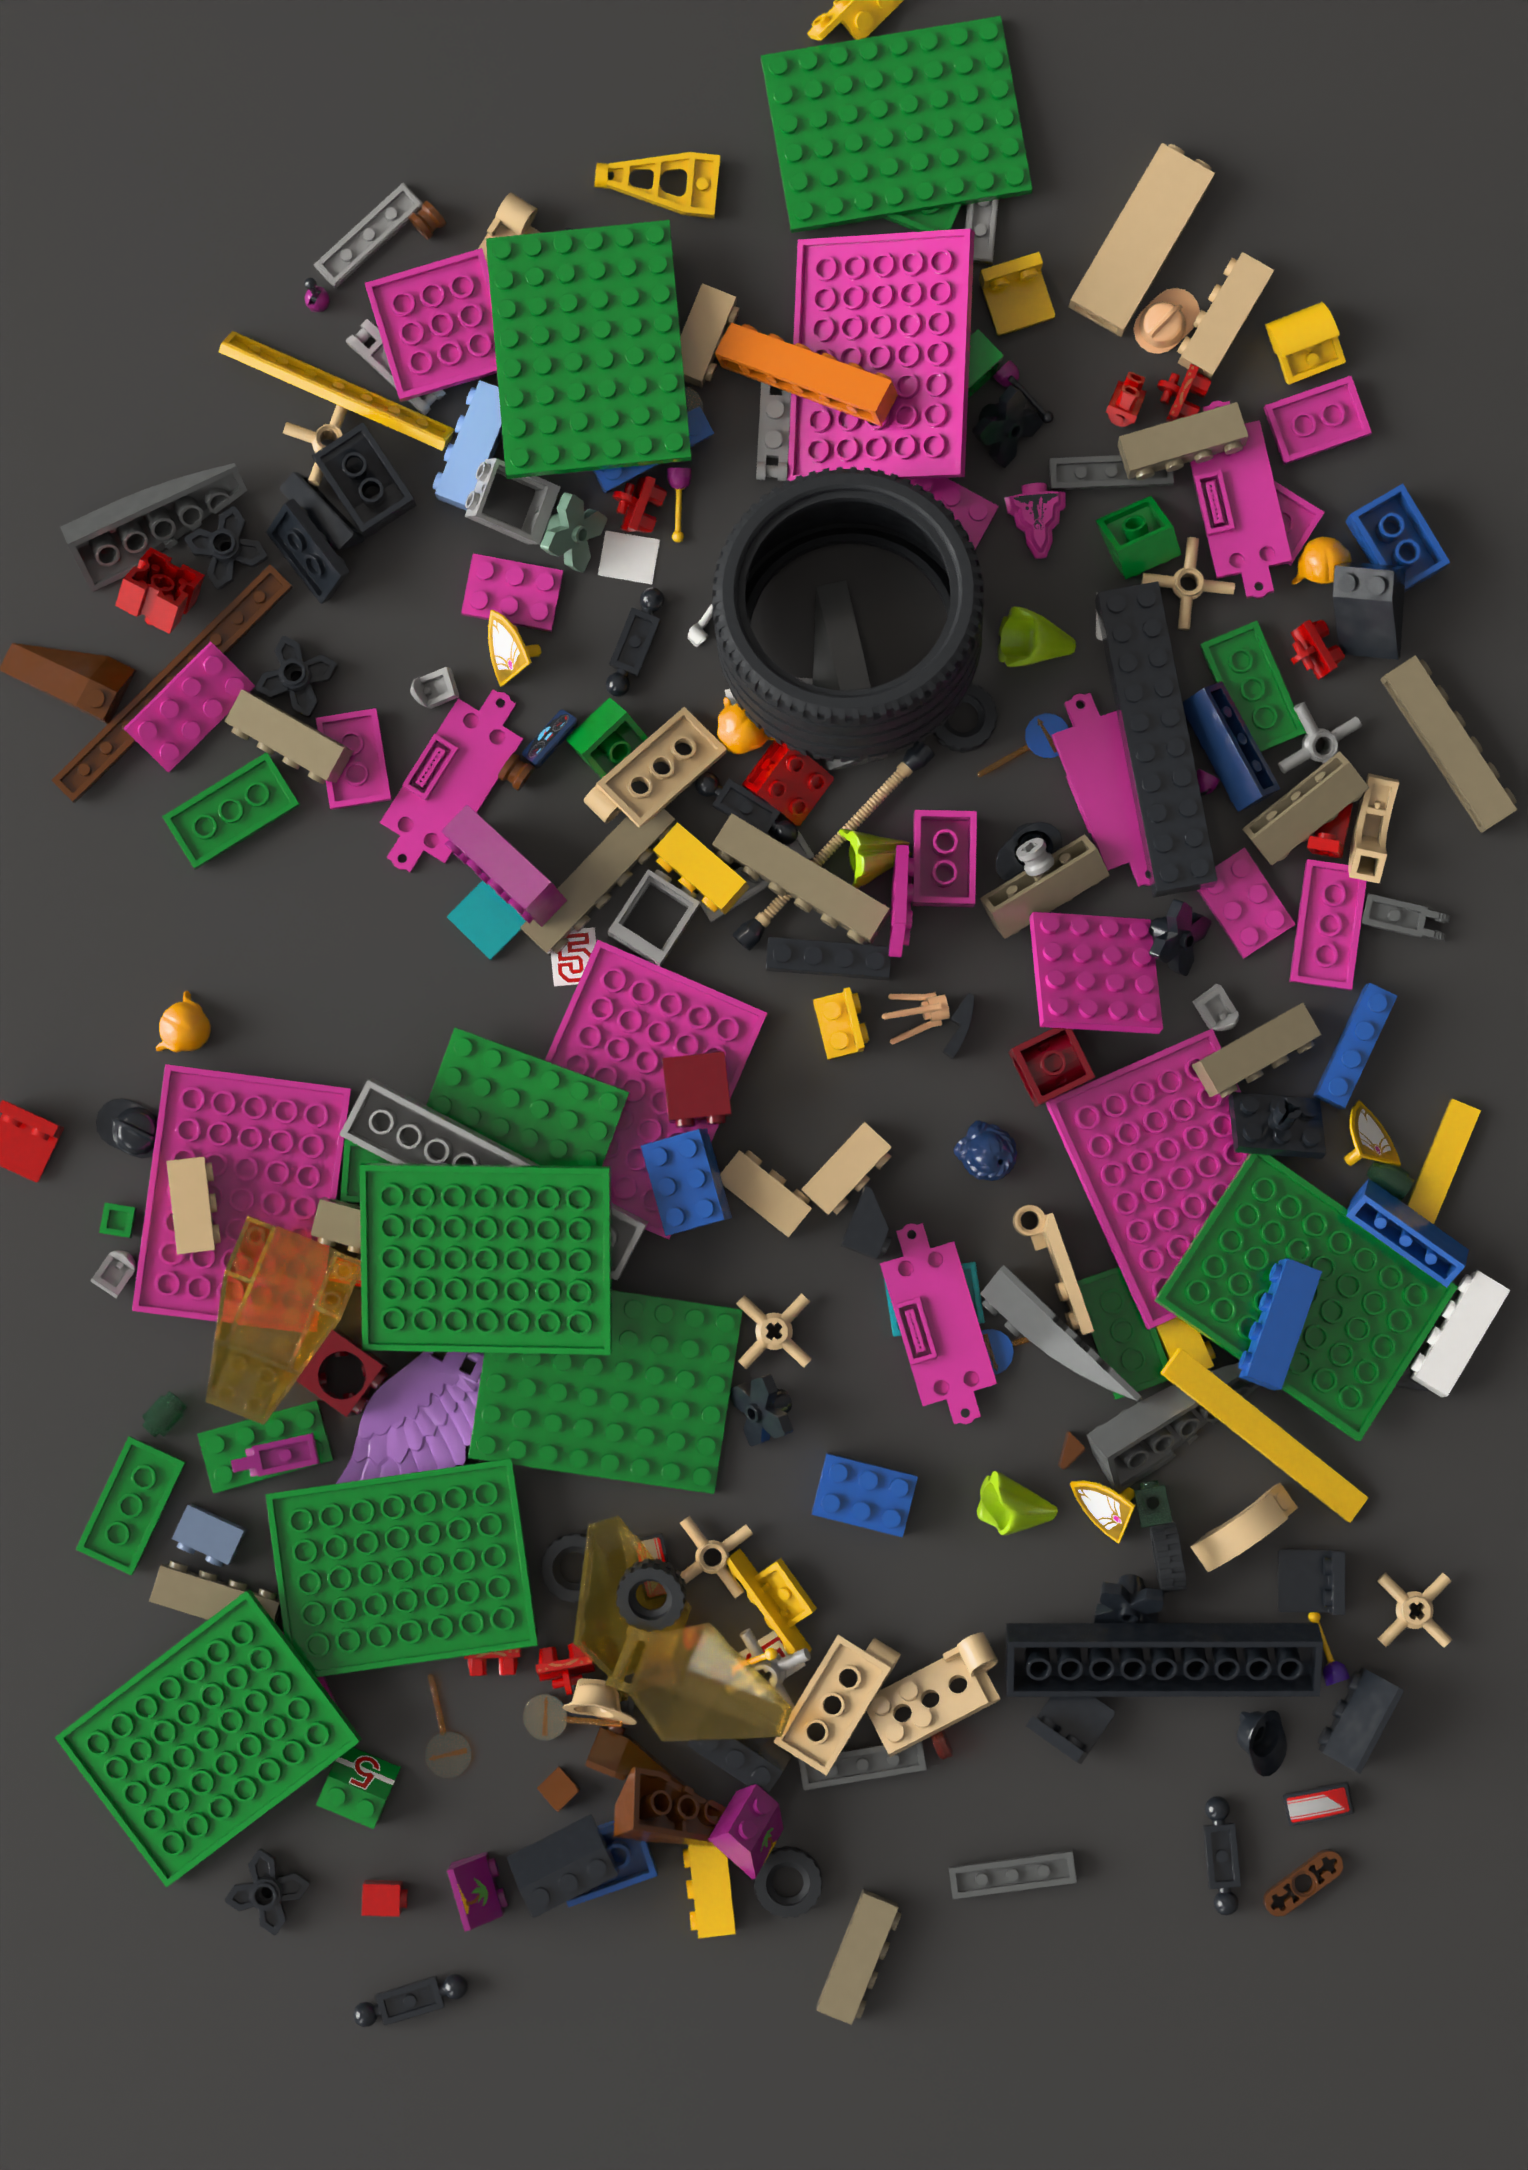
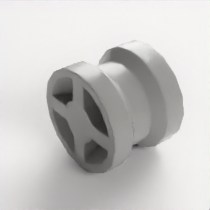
[1016,838,1054,876]

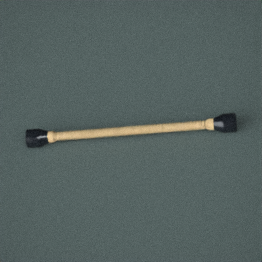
[732,741,935,952]

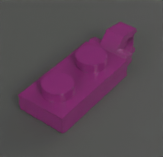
[231,1433,320,1477]

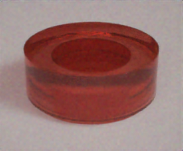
[931,1730,953,1760]

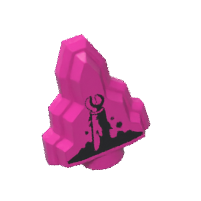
[1004,483,1066,559]

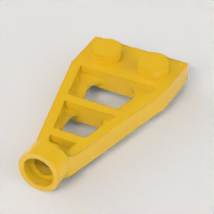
[595,152,720,218]

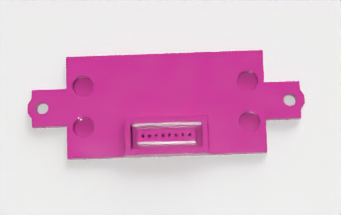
[1190,400,1292,599]
[380,690,524,873]
[1051,693,1151,887]
[880,1223,997,1425]

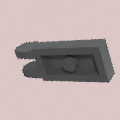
[1361,893,1450,941]

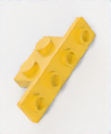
[807,0,904,41]
[726,1549,817,1655]

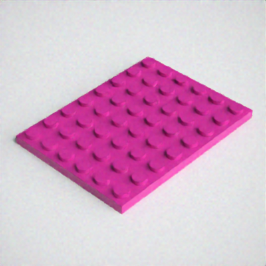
[787,229,975,481]
[545,939,767,1240]
[1045,1028,1249,1330]
[132,1064,351,1334]

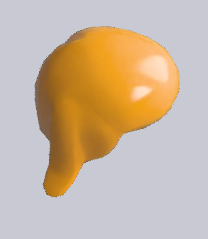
[1291,537,1352,585]
[717,697,775,754]
[156,991,211,1052]

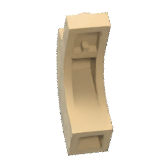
[1348,773,1399,884]
[1190,1483,1298,1572]

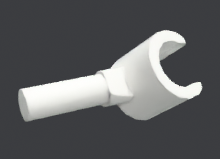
[687,604,713,647]

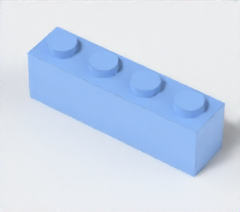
[433,380,502,511]

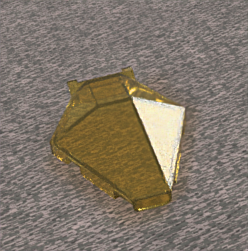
[573,1515,692,1702]
[605,1623,792,1741]

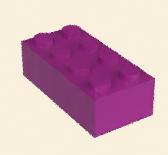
[441,805,567,927]

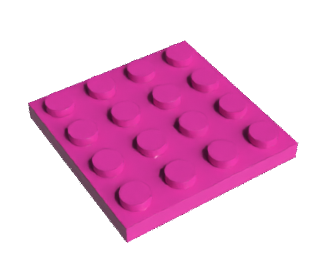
[365,248,497,402]
[1029,912,1163,1034]

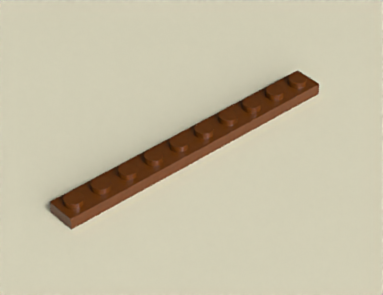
[51,564,293,803]

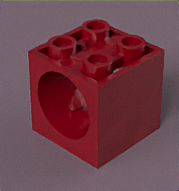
[1008,1028,1095,1108]
[662,1051,732,1128]
[296,1329,389,1417]

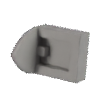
[410,667,460,709]
[1192,984,1239,1031]
[91,1250,136,1298]

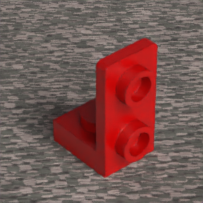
[1307,803,1354,859]

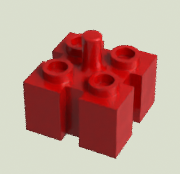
[115,547,205,634]

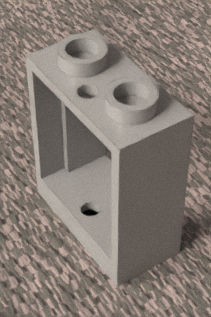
[464,458,560,545]
[608,869,700,967]

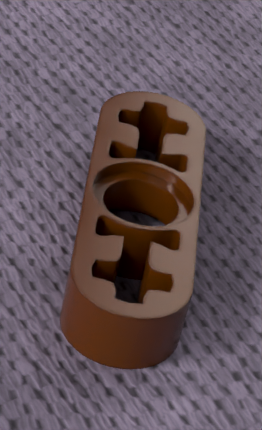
[1263,1849,1343,1917]

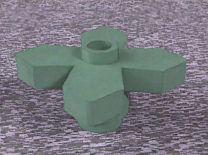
[540,492,607,573]

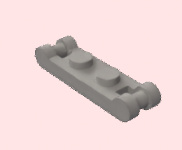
[346,319,446,416]
[756,382,791,481]

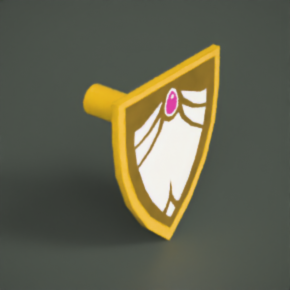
[488,610,541,687]
[1344,1100,1401,1166]
[1070,1480,1136,1544]

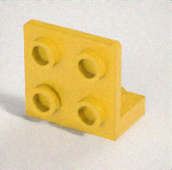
[979,252,1055,336]
[813,987,869,1060]

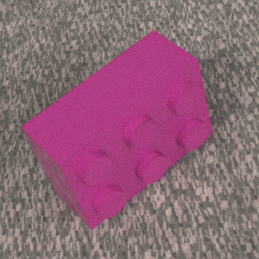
[912,810,977,907]

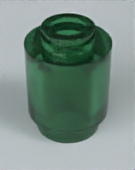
[1366,1161,1414,1200]
[141,1391,188,1438]

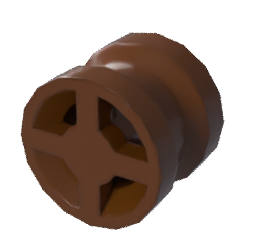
[408,201,447,240]
[498,752,535,791]

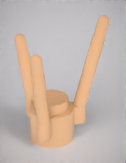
[882,992,950,1045]

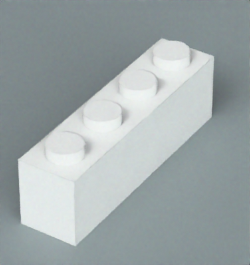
[1410,1271,1510,1397]

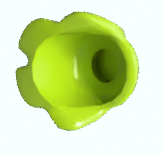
[997,606,1076,667]
[839,829,913,888]
[977,1471,1058,1536]

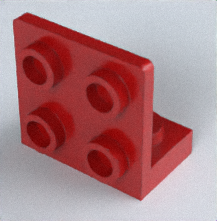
[742,740,834,826]
[0,1100,65,1182]

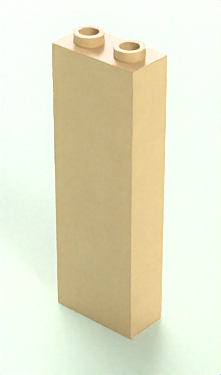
[1068,143,1215,337]

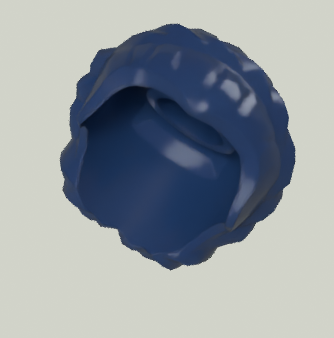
[953,1120,1017,1181]

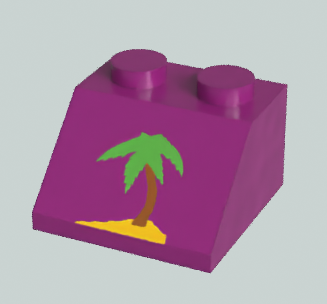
[708,1784,784,1879]
[447,1852,508,1932]

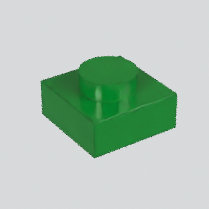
[99,1202,137,1238]

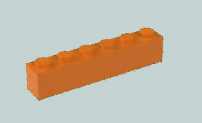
[715,322,898,426]

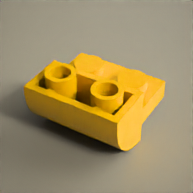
[1265,302,1346,385]

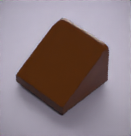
[1058,1431,1085,1470]
[537,1766,581,1812]

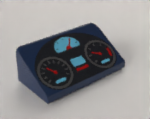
[522,710,578,768]

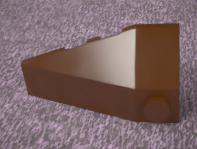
[0,643,136,724]
[585,1723,698,1795]
[614,1767,726,1847]

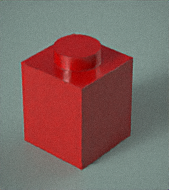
[362,1880,408,1917]

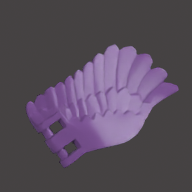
[336,1352,484,1484]

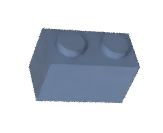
[172,1503,248,1567]

